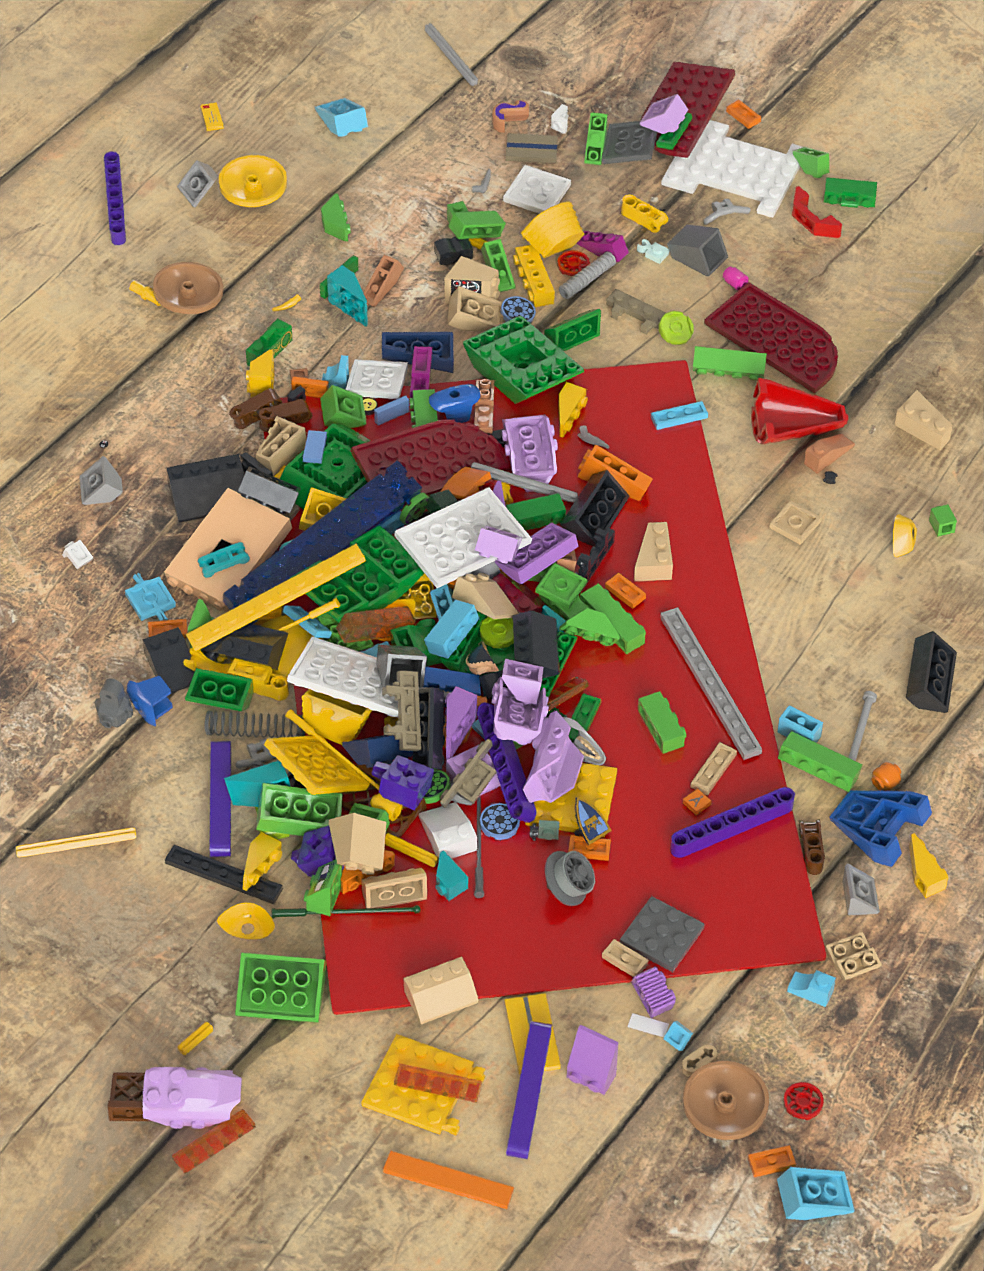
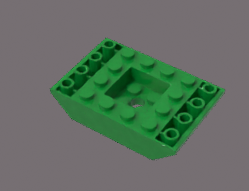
[463,315,584,404]
[280,423,372,510]

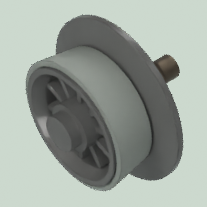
[545,851,595,906]

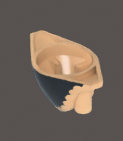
[466,641,499,675]

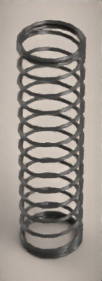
[205,710,305,738]

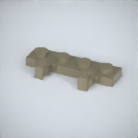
[606,289,666,335]
[382,671,421,751]

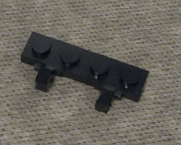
[576,528,615,593]

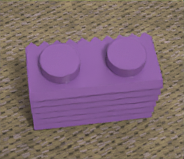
[631,967,676,1018]

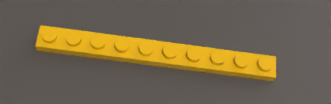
[186,544,366,652]

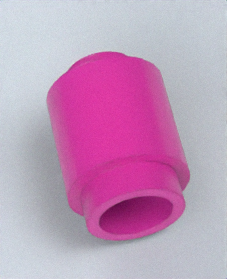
[723,266,748,291]

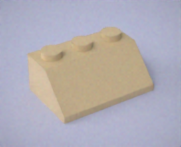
[361,868,427,909]
[404,957,479,1024]

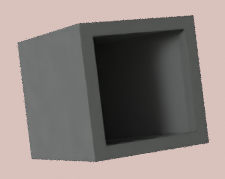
[667,225,729,276]
[376,645,427,688]

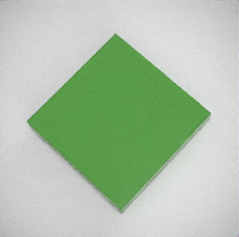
[535,563,587,609]

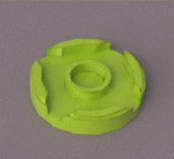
[658,311,694,345]
[480,617,514,648]

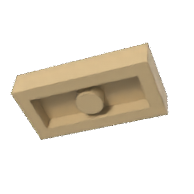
[602,939,648,977]

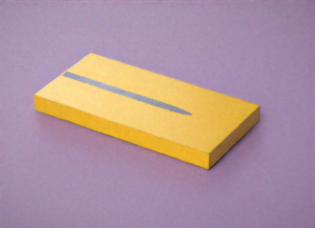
[504,993,561,1075]

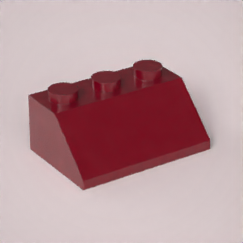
[492,573,552,619]

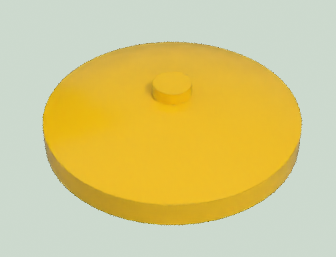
[219,155,287,207]
[261,615,323,680]

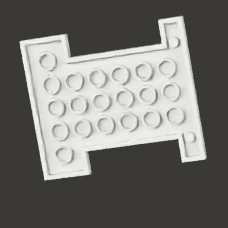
[661,120,802,218]

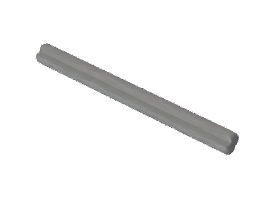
[425,23,478,86]
[471,462,578,503]

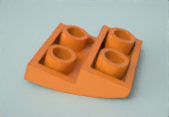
[441,467,492,500]

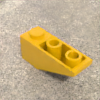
[559,382,588,437]
[243,832,282,891]
[909,833,948,898]

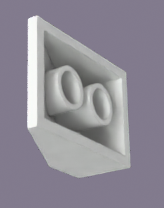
[418,802,477,861]

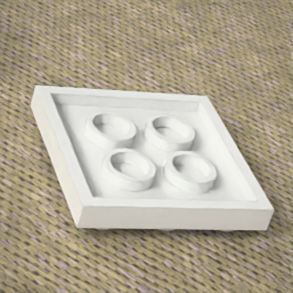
[503,165,571,214]
[346,359,408,399]

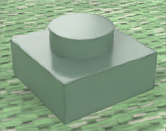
[538,820,559,840]

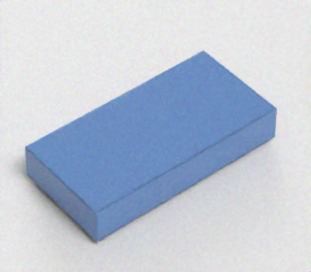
[374,396,409,425]
[303,430,327,464]

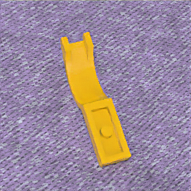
[183,648,272,686]

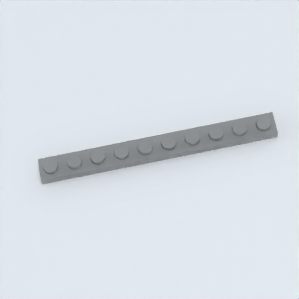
[660,607,762,760]

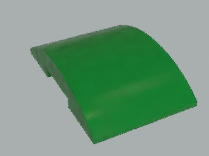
[290,525,424,622]

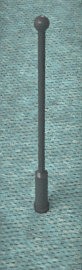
[474,796,484,898]

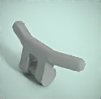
[703,199,751,225]
[236,738,276,769]

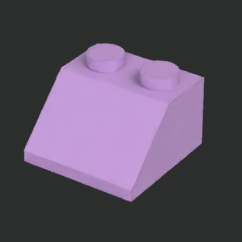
[640,94,688,134]
[475,525,522,563]
[502,659,544,704]
[446,745,500,795]

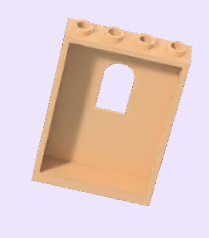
[164,488,292,612]

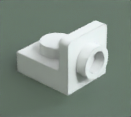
[551,104,568,134]
[62,540,93,569]

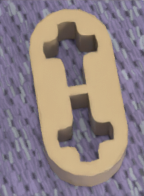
[682,1045,717,1077]

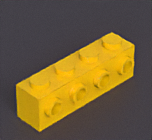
[513,245,555,308]

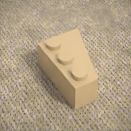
[895,390,953,450]
[256,416,307,476]
[634,522,673,581]

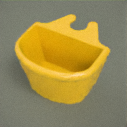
[521,201,584,258]
[302,689,372,745]

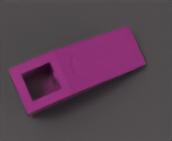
[576,231,629,262]

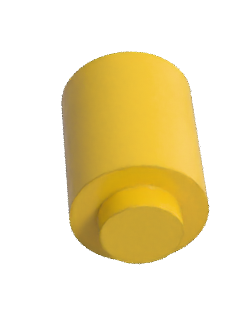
[370,793,402,821]

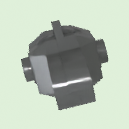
[95,678,133,728]

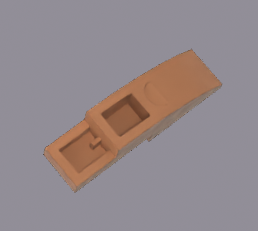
[474,379,494,433]

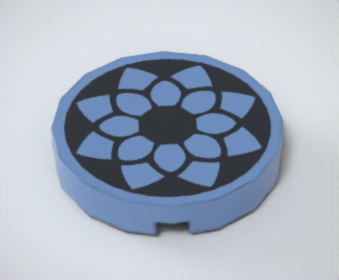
[500,296,536,323]
[480,803,520,840]

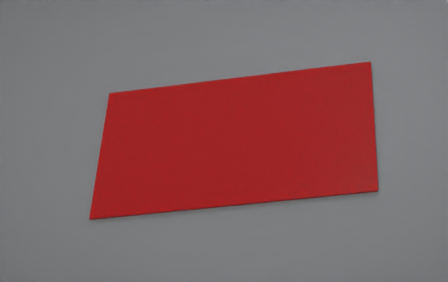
[263,360,827,1015]

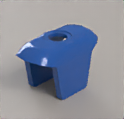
[429,384,480,423]
[126,676,173,727]

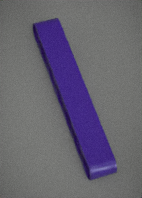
[104,151,126,245]
[477,702,536,823]
[210,741,232,857]
[670,787,795,858]
[506,1021,552,1159]

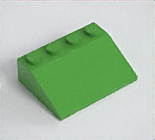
[235,953,327,1023]

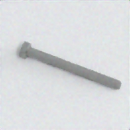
[848,691,877,761]

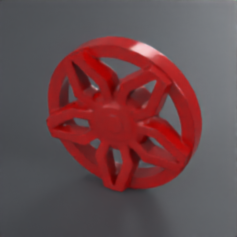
[557,250,590,276]
[783,1082,824,1120]

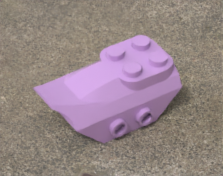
[502,415,557,492]
[492,677,549,745]
[523,711,584,803]
[143,1067,242,1129]

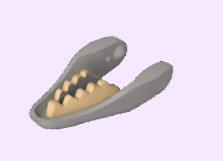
[563,717,606,765]

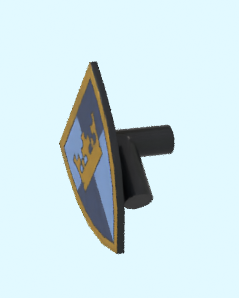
[574,797,612,845]

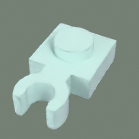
[637,239,669,264]

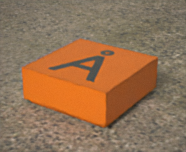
[683,789,711,815]

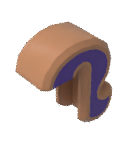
[492,100,529,133]

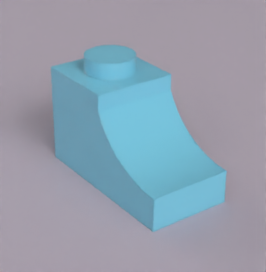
[322,355,349,390]
[787,970,836,1007]

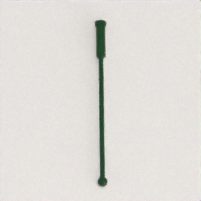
[272,905,421,918]

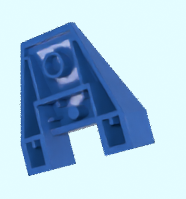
[829,790,932,867]

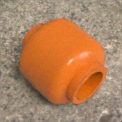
[871,762,901,791]

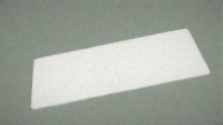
[628,1014,669,1037]

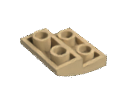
[825,932,882,981]

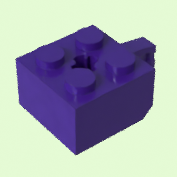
[372,755,434,810]
[291,825,344,877]

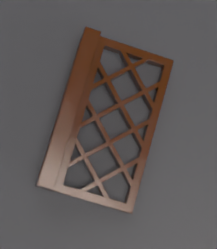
[339,764,427,838]
[108,1072,151,1121]

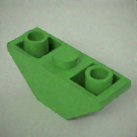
[584,112,608,165]
[321,193,351,242]
[559,608,620,646]

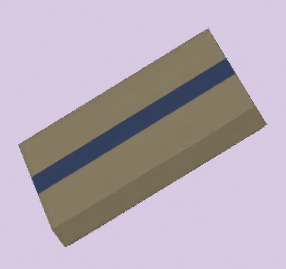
[506,133,558,163]

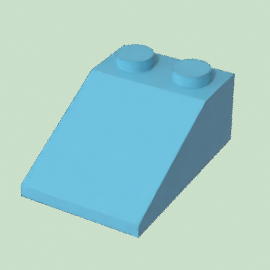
[315,98,368,137]
[777,1167,854,1220]

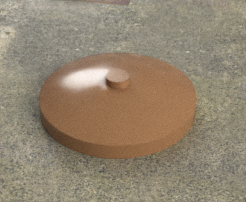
[153,262,223,314]
[683,1061,769,1140]

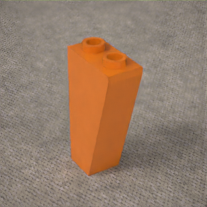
[578,445,653,501]

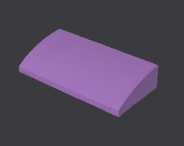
[495,523,579,584]

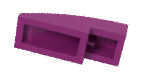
[410,346,432,398]

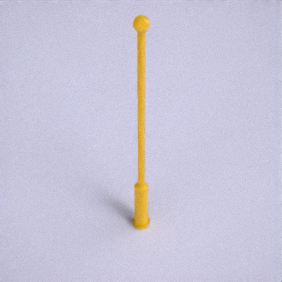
[217,598,340,663]
[285,709,380,790]

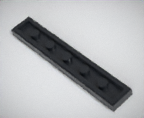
[165,845,283,905]

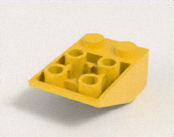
[396,573,437,620]

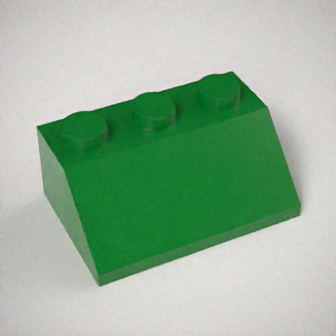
[544,309,601,351]
[185,668,254,712]

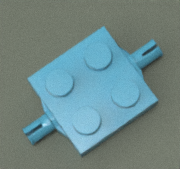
[125,573,176,621]

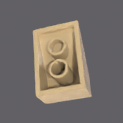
[448,286,505,331]
[452,573,519,619]

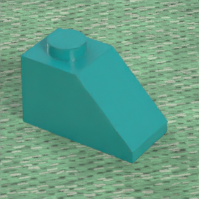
[436,850,468,901]

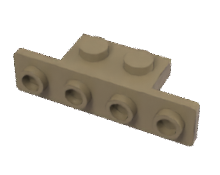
[440,739,497,808]

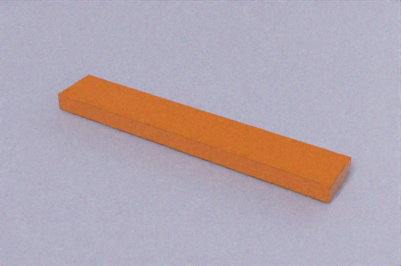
[383,1151,514,1209]

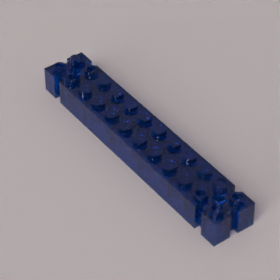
[222,460,422,624]

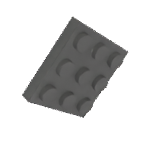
[601,121,657,164]
[620,896,705,972]

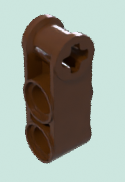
[229,388,282,429]
[259,399,312,432]
[799,819,825,875]

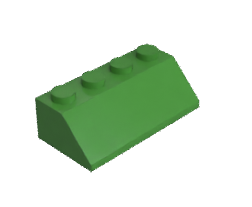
[256,783,342,836]

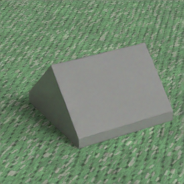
[842,864,880,915]

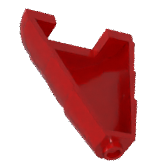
[751,378,848,444]

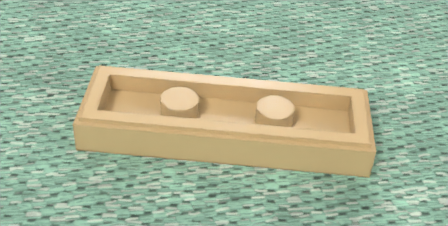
[690,743,737,796]

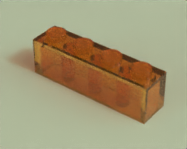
[336,606,416,643]

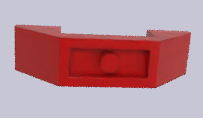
[792,186,842,238]

